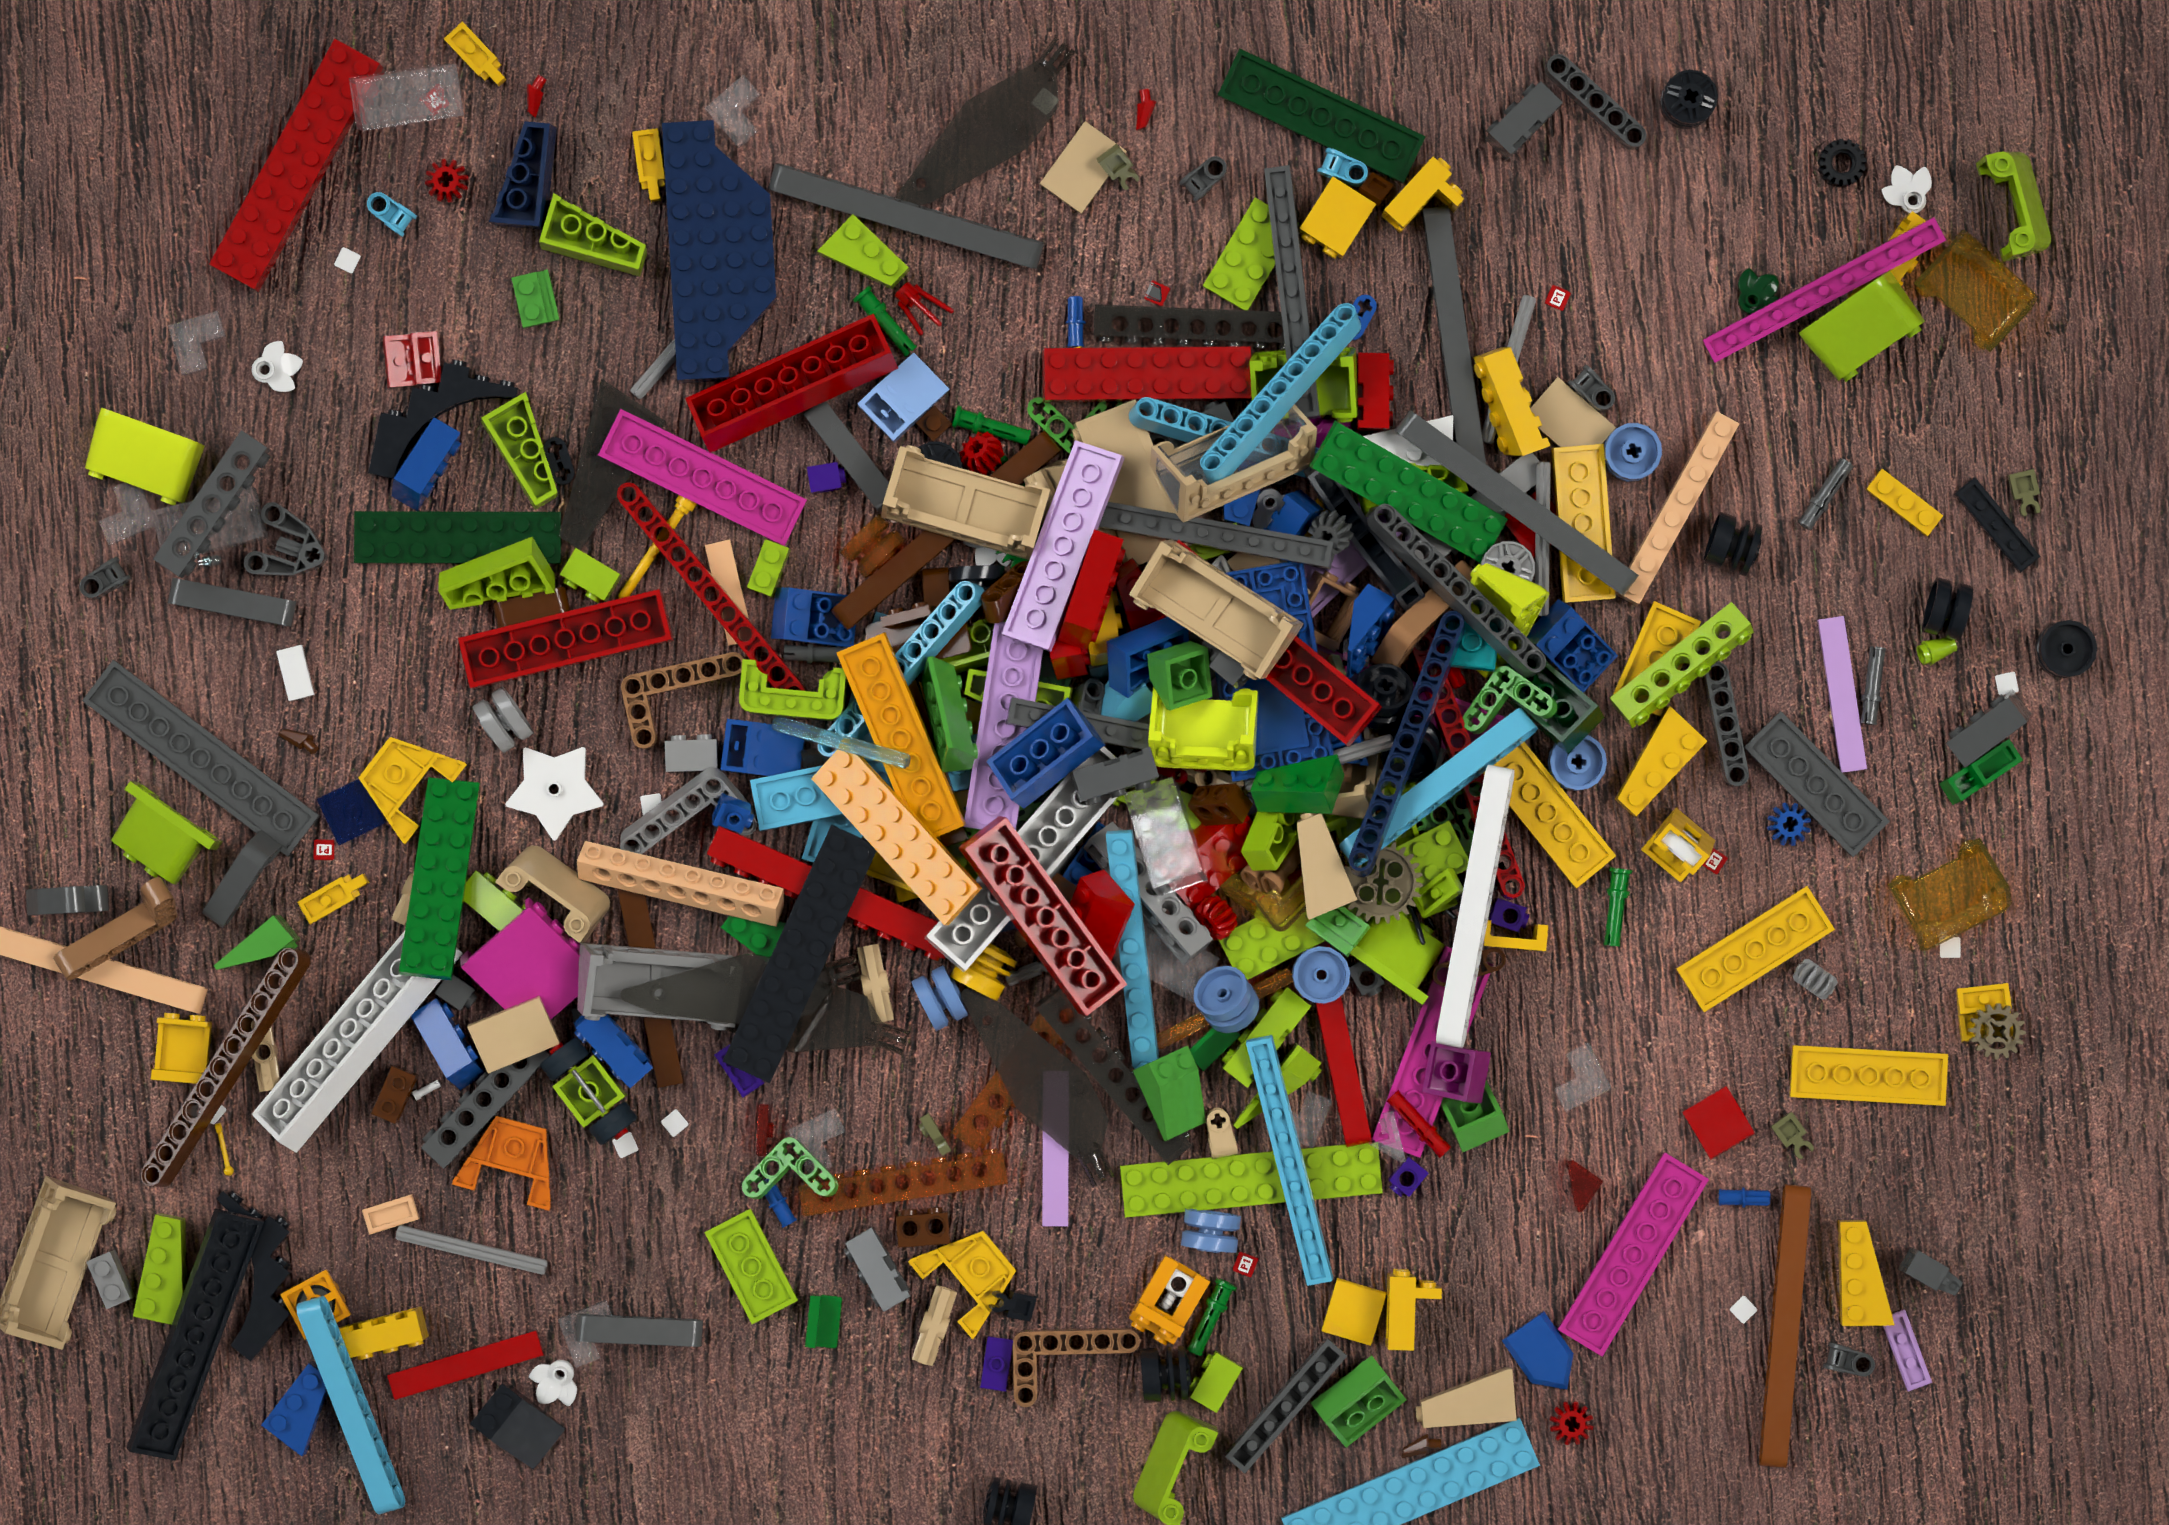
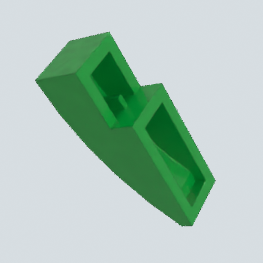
[1939,739,2023,805]

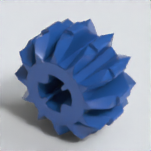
[1767,803,1811,846]

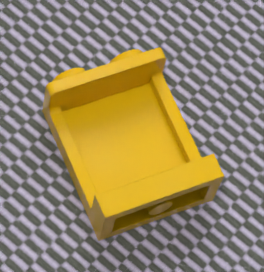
[1299,177,1376,259]
[1483,920,1548,951]
[151,1013,212,1084]

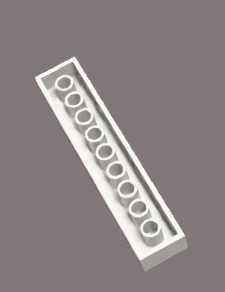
[925,747,1117,972]
[252,931,463,1153]

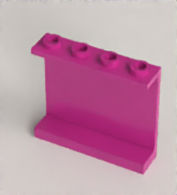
[460,897,580,1020]

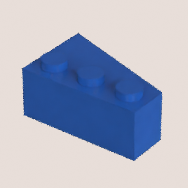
[1107,617,1189,698]

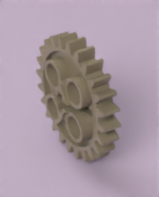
[1344,842,1423,924]

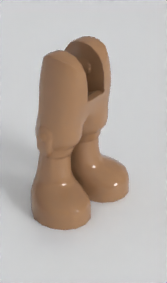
[1240,839,1301,897]

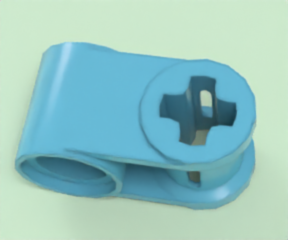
[1317,148,1368,187]
[367,192,417,237]

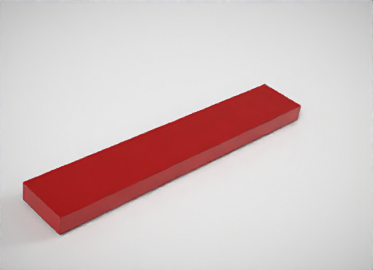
[387,1330,544,1400]

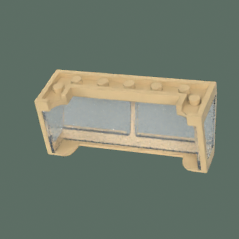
[1150,404,1317,523]

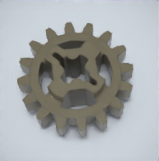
[1968,1003,2026,1060]

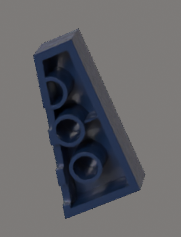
[489,121,557,230]

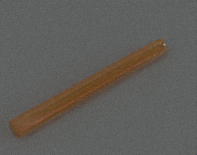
[1156,968,1293,1049]

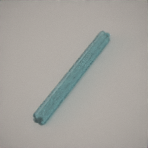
[772,716,911,769]

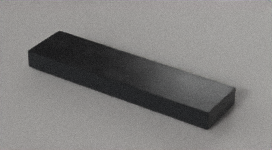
[1954,477,2041,573]

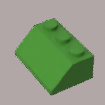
[1311,1355,1407,1448]

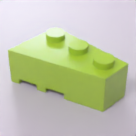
[817,214,910,289]

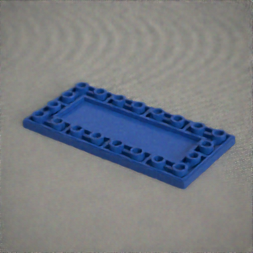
[1215,562,1334,782]

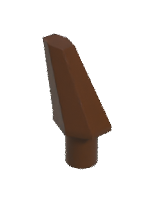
[279,729,319,755]
[1402,1434,1441,1458]

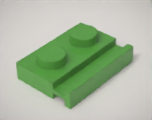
[511,269,560,329]
[1305,906,1370,957]

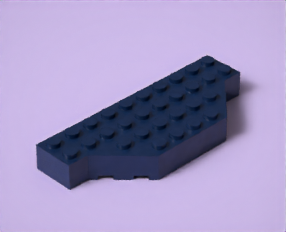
[662,120,777,384]

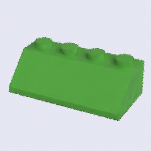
[921,656,978,772]

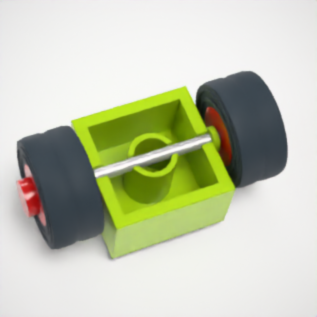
[540,1037,637,1145]

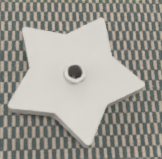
[505,747,604,841]

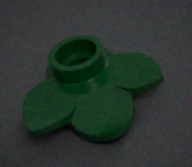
[1738,268,1779,315]

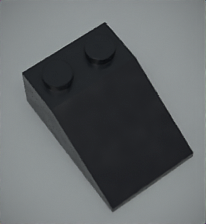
[470,1380,566,1470]

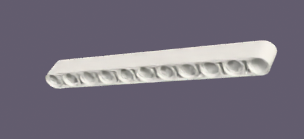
[1436,764,1515,1048]

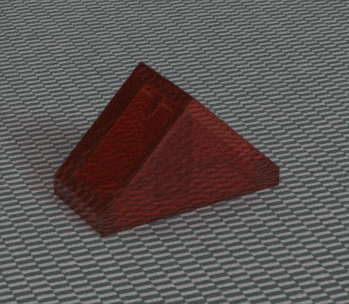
[1566,1159,1603,1212]

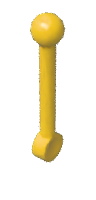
[215,1123,234,1176]

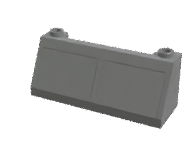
[578,943,743,1030]

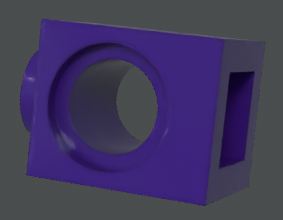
[807,462,846,494]
[1488,898,1529,932]
[1388,1156,1429,1197]

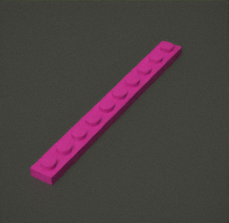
[1703,217,1946,362]

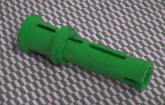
[852,285,918,357]
[952,405,1031,446]
[1603,867,1633,947]
[1187,1277,1237,1356]

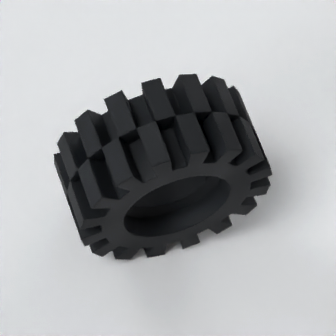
[1817,139,1867,187]

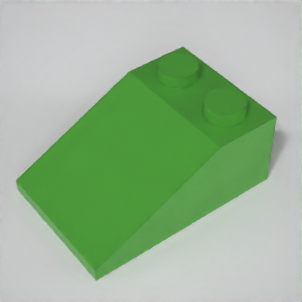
[214,915,300,970]
[1133,1045,1206,1141]

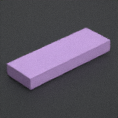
[1883,1309,1932,1391]

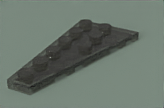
[559,379,666,551]

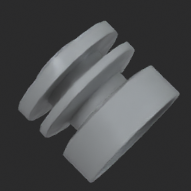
[1479,541,1535,582]

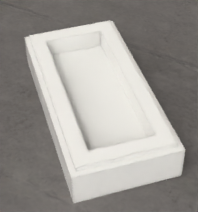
[276,645,315,701]

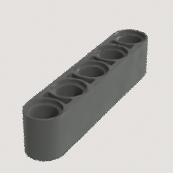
[1545,54,1647,150]
[803,401,889,513]
[168,578,296,627]
[1703,662,1749,787]
[575,1314,703,1347]

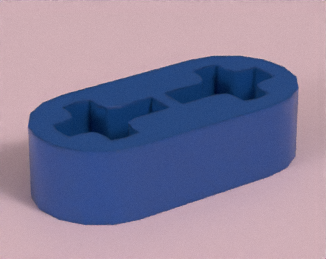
[1352,294,1377,341]

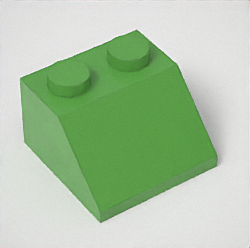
[1147,641,1212,710]
[1441,1081,1510,1153]

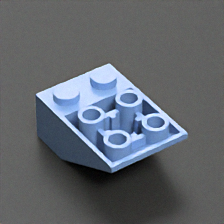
[858,353,950,443]

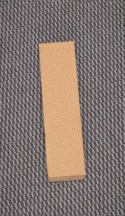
[705,539,752,646]

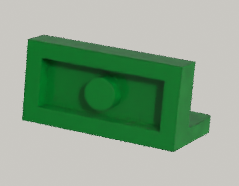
[1189,1027,1241,1071]
[805,1294,842,1348]

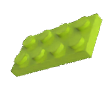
[1203,197,1299,313]
[704,1208,798,1324]

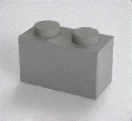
[665,734,719,772]
[86,1250,135,1309]

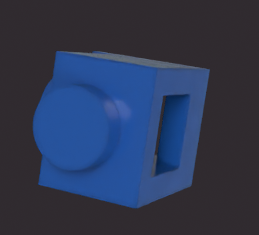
[712,793,754,834]

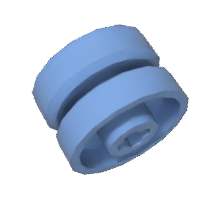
[1604,423,1662,482]
[1547,735,1607,791]
[1292,946,1350,1004]
[911,965,969,1031]
[1194,966,1259,1033]
[1181,1209,1241,1253]

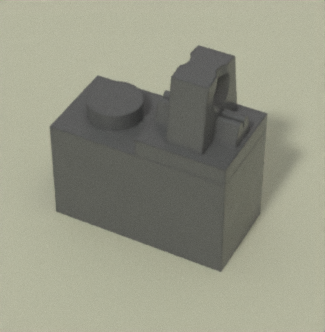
[1202,641,1250,690]
[1898,1247,1963,1296]

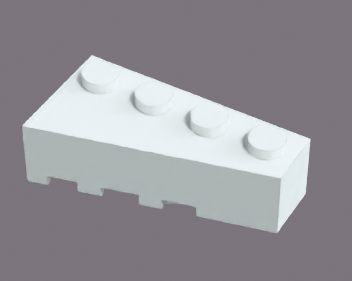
[1363,415,1453,466]

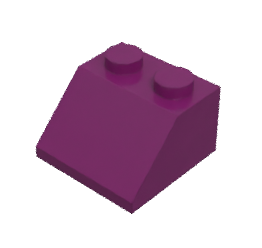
[1422,1041,1491,1103]

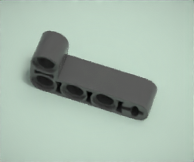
[202,830,283,929]

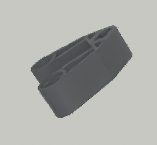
[244,502,328,577]
[26,885,109,916]

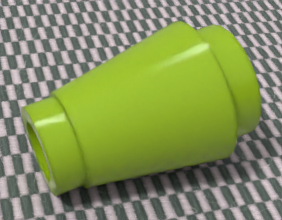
[1916,638,1957,666]

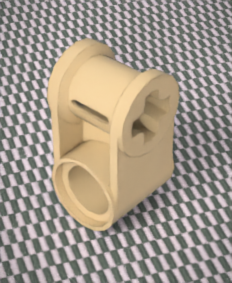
[1205,1107,1238,1159]

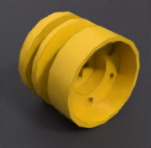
[950,943,1017,1001]

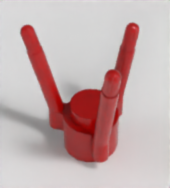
[895,282,954,335]

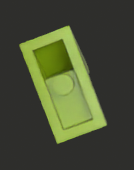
[1412,868,1463,918]

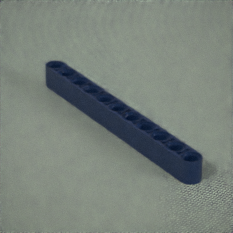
[1349,611,1465,877]

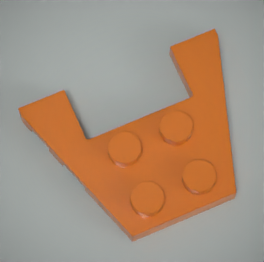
[452,1115,551,1211]

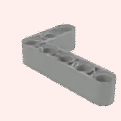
[620,767,757,854]

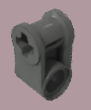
[1179,156,1227,203]
[1567,364,1615,413]
[79,557,132,600]
[1071,678,1105,715]
[1823,1342,1875,1377]

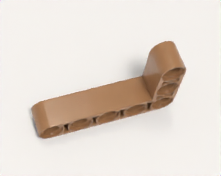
[1371,560,1473,668]
[621,652,745,749]
[53,877,177,981]
[1013,1328,1140,1407]

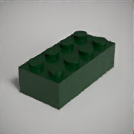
[1494,658,1605,754]

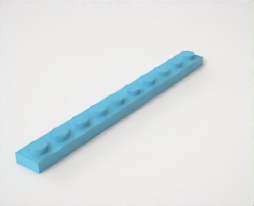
[1106,830,1159,1081]
[1246,1035,1333,1286]

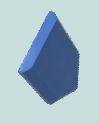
[1501,1311,1574,1390]

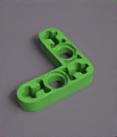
[1027,397,1123,455]
[1463,666,1557,734]
[742,1137,839,1199]

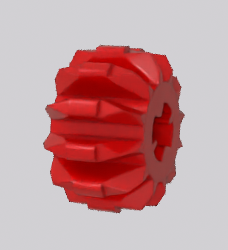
[425,159,469,203]
[959,431,1005,475]
[1194,895,1238,940]
[1549,1401,1593,1445]

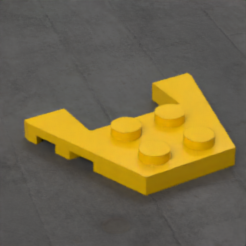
[358,737,467,845]
[908,1230,1016,1339]

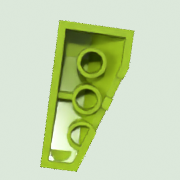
[1233,1043,1322,1129]

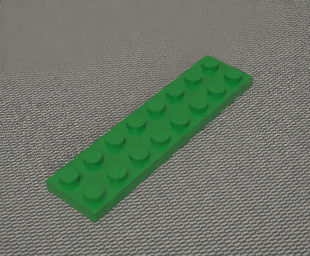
[1309,421,1508,563]
[399,777,480,980]

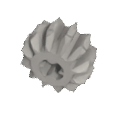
[1793,959,1838,999]

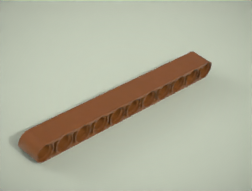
[1759,1184,1811,1468]

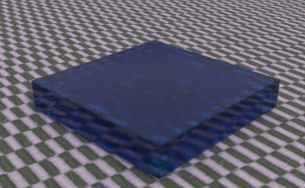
[317,779,386,846]

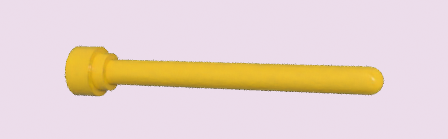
[618,495,697,599]

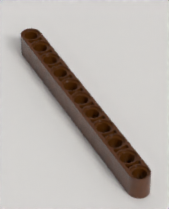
[831,430,1061,631]
[141,948,310,1187]

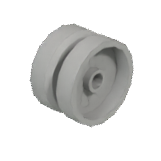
[472,686,534,753]

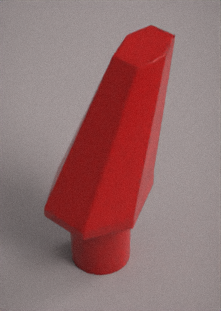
[527,75,547,118]
[1136,89,1156,131]

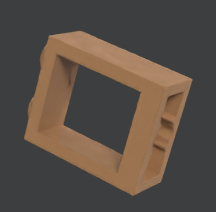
[1307,570,1360,652]

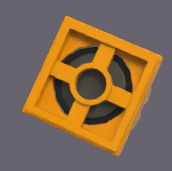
[280,1269,352,1340]

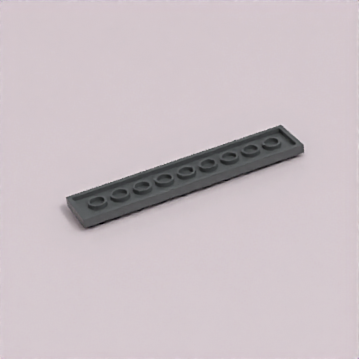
[82,660,320,857]

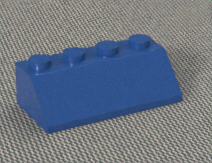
[986,697,1105,808]

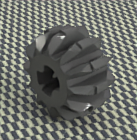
[1308,510,1354,555]

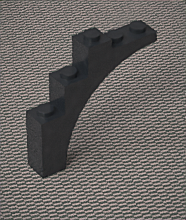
[368,359,521,479]
[1303,466,1425,611]
[217,1190,293,1362]

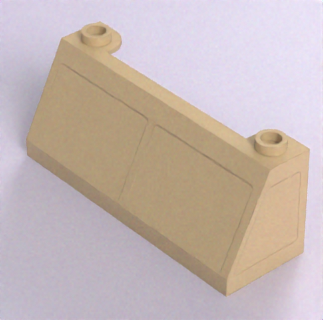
[1071,399,1191,565]
[881,445,1050,560]
[1129,540,1304,680]
[0,1176,116,1350]

